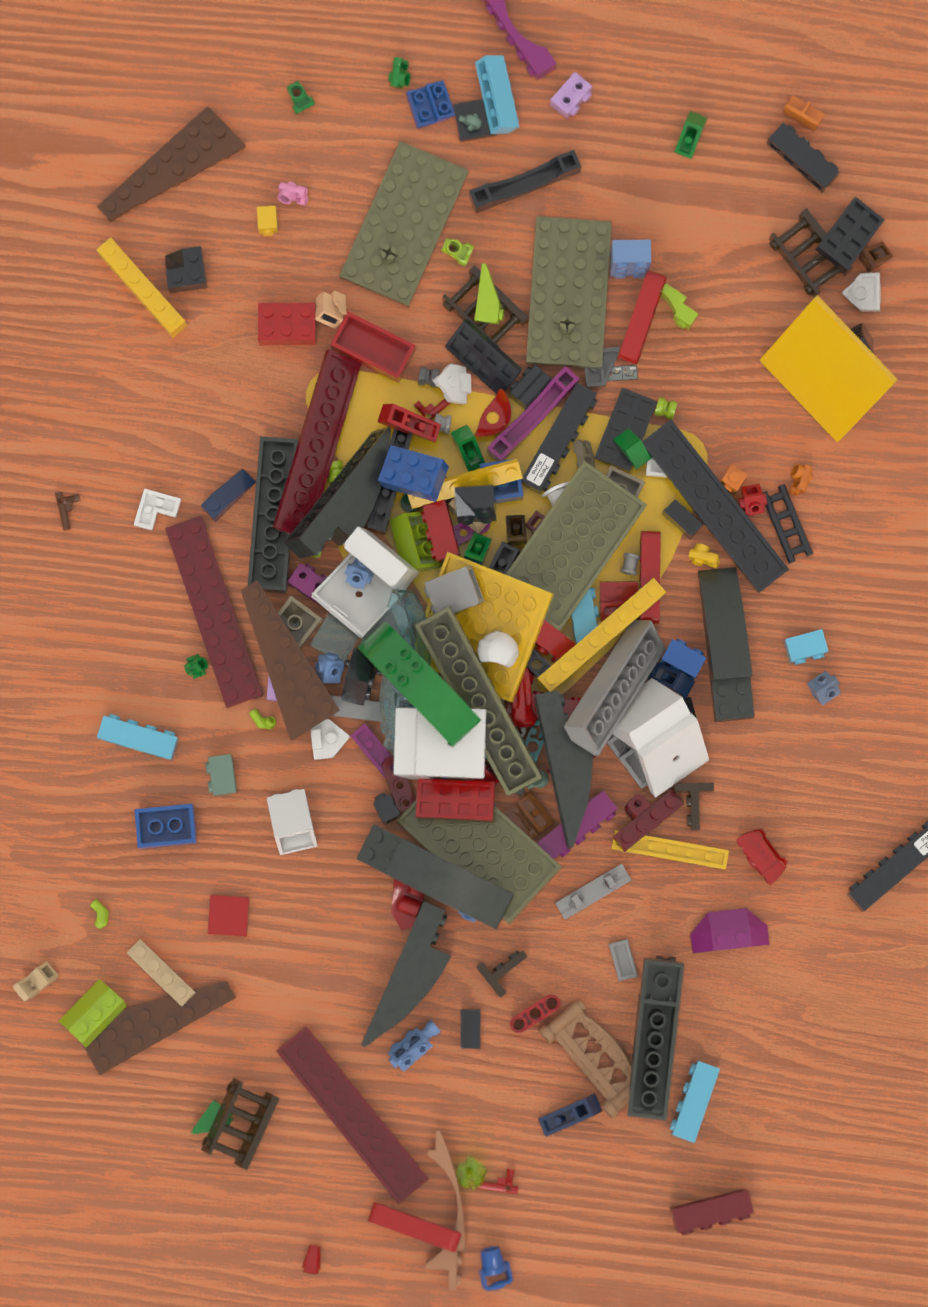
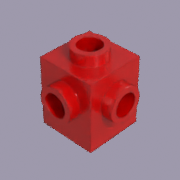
[739,484,767,516]

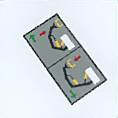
[608,365,638,381]

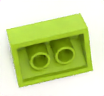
[389,512,444,572]
[58,979,127,1048]

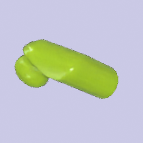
[249,708,276,729]
[90,899,109,929]

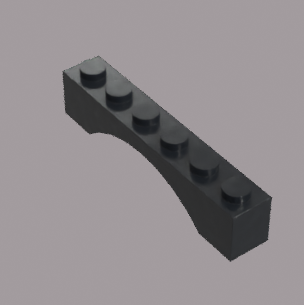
[469,150,581,213]

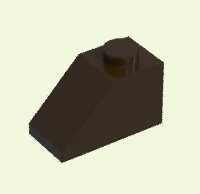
[506,515,527,546]

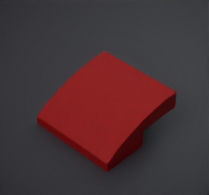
[600,581,639,622]

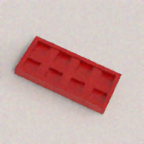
[415,779,496,821]

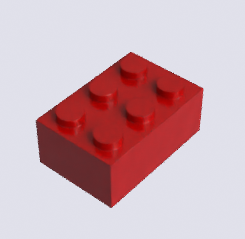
[258,303,316,345]

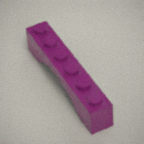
[484,0,556,80]
[487,366,579,461]

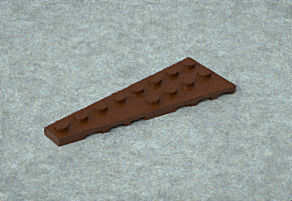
[97,106,246,222]
[241,580,340,741]
[84,981,236,1075]

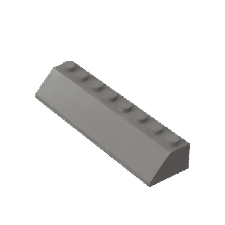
[564,620,666,756]

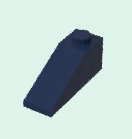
[201,469,256,522]
[538,1093,603,1137]

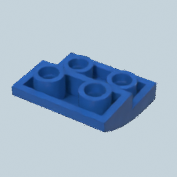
[406,80,455,129]

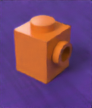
[721,465,748,494]

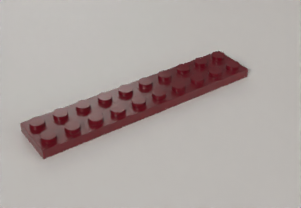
[273,350,361,535]
[165,516,263,708]
[276,1026,429,1204]

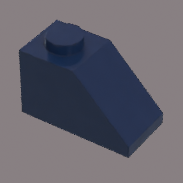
[647,662,695,698]

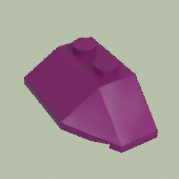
[690,908,770,954]

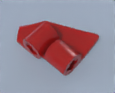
[391,879,425,930]

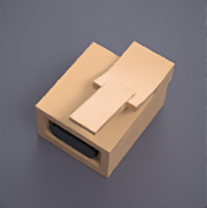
[315,290,347,329]

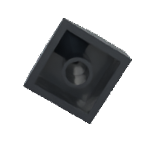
[165,246,208,293]
[454,485,497,525]
[341,648,376,706]

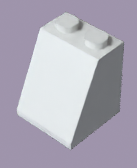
[267,789,318,855]

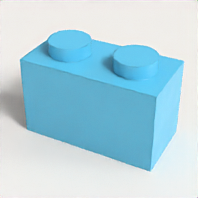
[783,629,828,665]

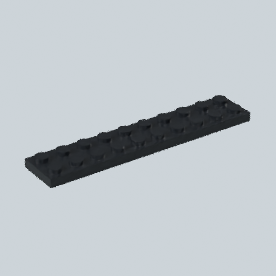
[642,419,789,593]

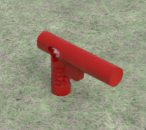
[413,399,450,420]
[478,1169,518,1194]

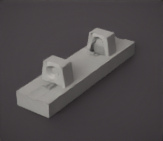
[555,864,631,920]

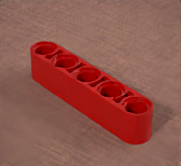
[618,270,667,365]
[639,531,661,624]
[368,1202,462,1252]

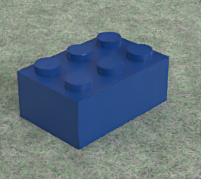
[378,445,449,502]
[134,804,198,849]

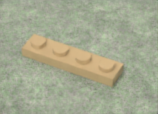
[127,939,195,1007]

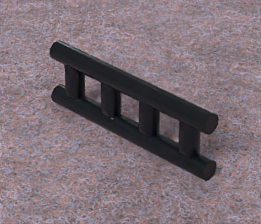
[763,484,813,564]

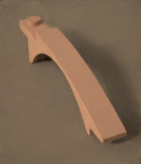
[425,1130,465,1290]

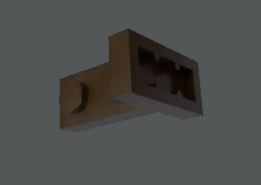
[674,783,714,831]
[476,950,527,998]

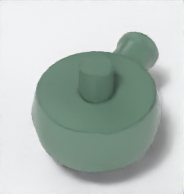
[459,113,482,131]
[527,770,549,790]

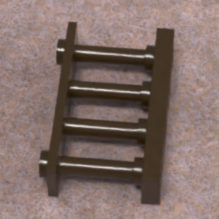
[769,208,853,298]
[443,265,529,347]
[201,1077,280,1170]

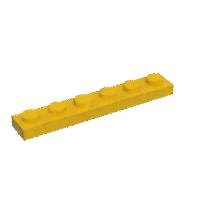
[407,459,523,509]
[611,830,729,870]

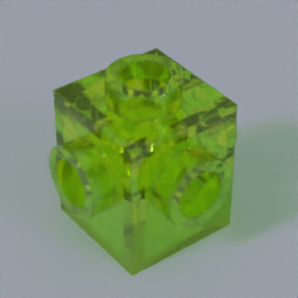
[456,1156,488,1190]

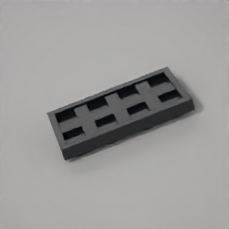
[815,197,885,273]
[445,319,523,394]
[594,388,657,472]

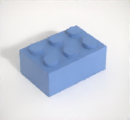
[610,240,651,279]

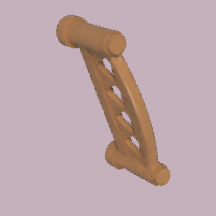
[538,1000,631,1119]

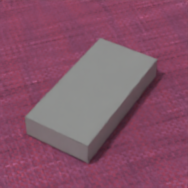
[609,939,638,982]

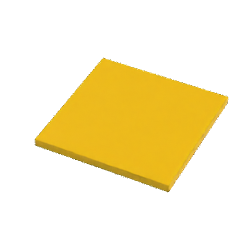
[759,295,898,443]

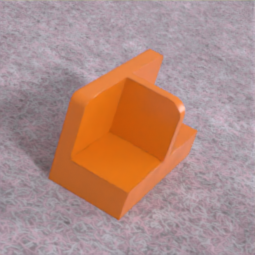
[783,95,825,132]

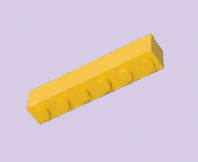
[96,237,187,338]

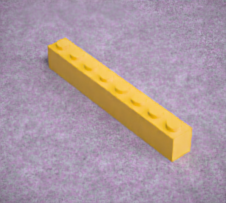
[536,578,666,693]

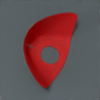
[474,389,512,437]

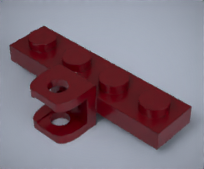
[612,790,684,852]

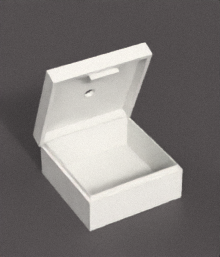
[312,526,420,640]
[612,678,709,797]
[394,708,486,780]

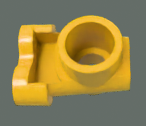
[689,543,720,568]

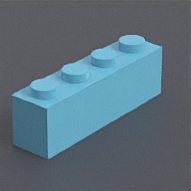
[475,55,519,134]
[571,587,599,644]
[97,714,179,761]
[669,1061,720,1143]

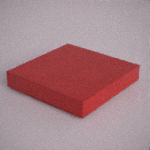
[208,895,249,936]

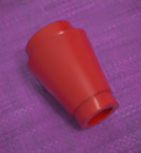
[302,1245,321,1275]

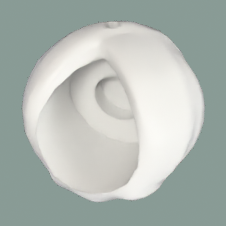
[477,631,519,668]

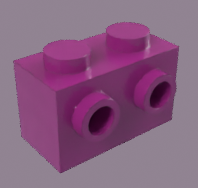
[287,563,327,606]

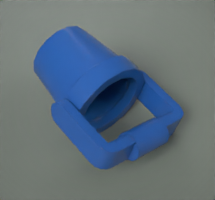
[479,1246,513,1291]

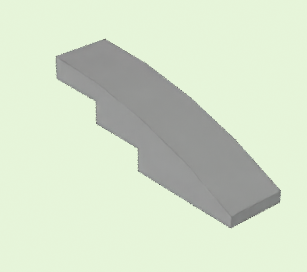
[331,696,386,722]
[607,734,648,789]

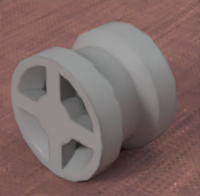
[435,414,452,434]

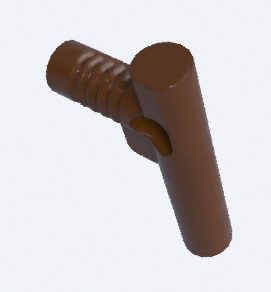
[55,492,80,530]

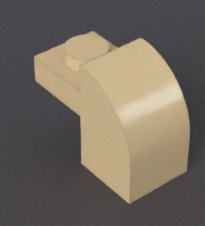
[13,961,59,1002]

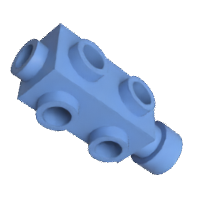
[388,1020,441,1072]

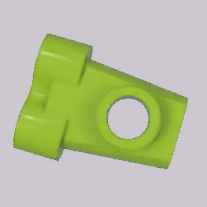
[441,238,474,266]

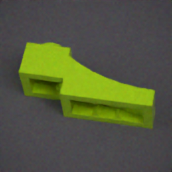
[661,283,699,330]

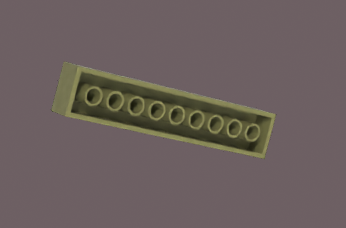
[415,605,542,796]

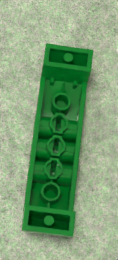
[357,621,481,747]

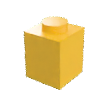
[257,206,278,236]

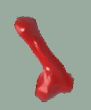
[511,667,537,728]

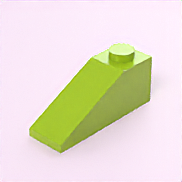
[475,263,504,325]

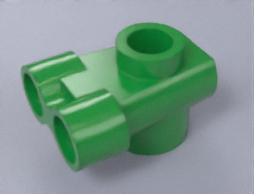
[388,57,411,89]
[286,81,316,114]

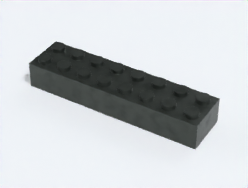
[247,436,299,594]

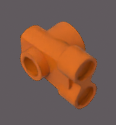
[789,464,813,496]

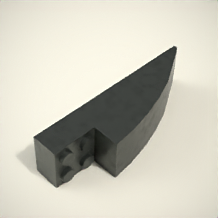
[284,426,391,559]
[698,567,755,723]
[534,690,593,849]
[356,824,514,929]
[361,901,451,1047]
[627,958,684,1121]

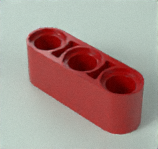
[510,995,560,1033]

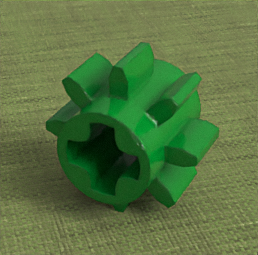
[184,654,208,679]

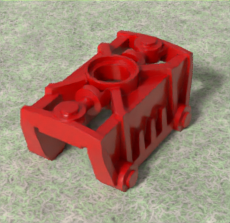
[736,828,788,885]

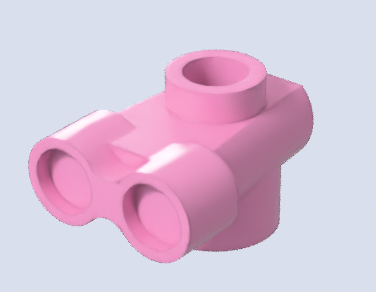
[277,182,308,206]

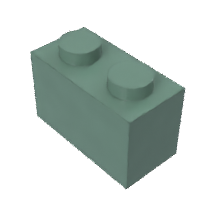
[205,754,237,797]

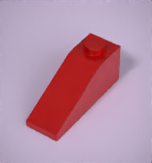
[377,403,442,442]

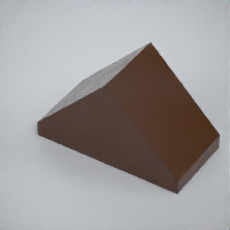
[858,241,893,273]

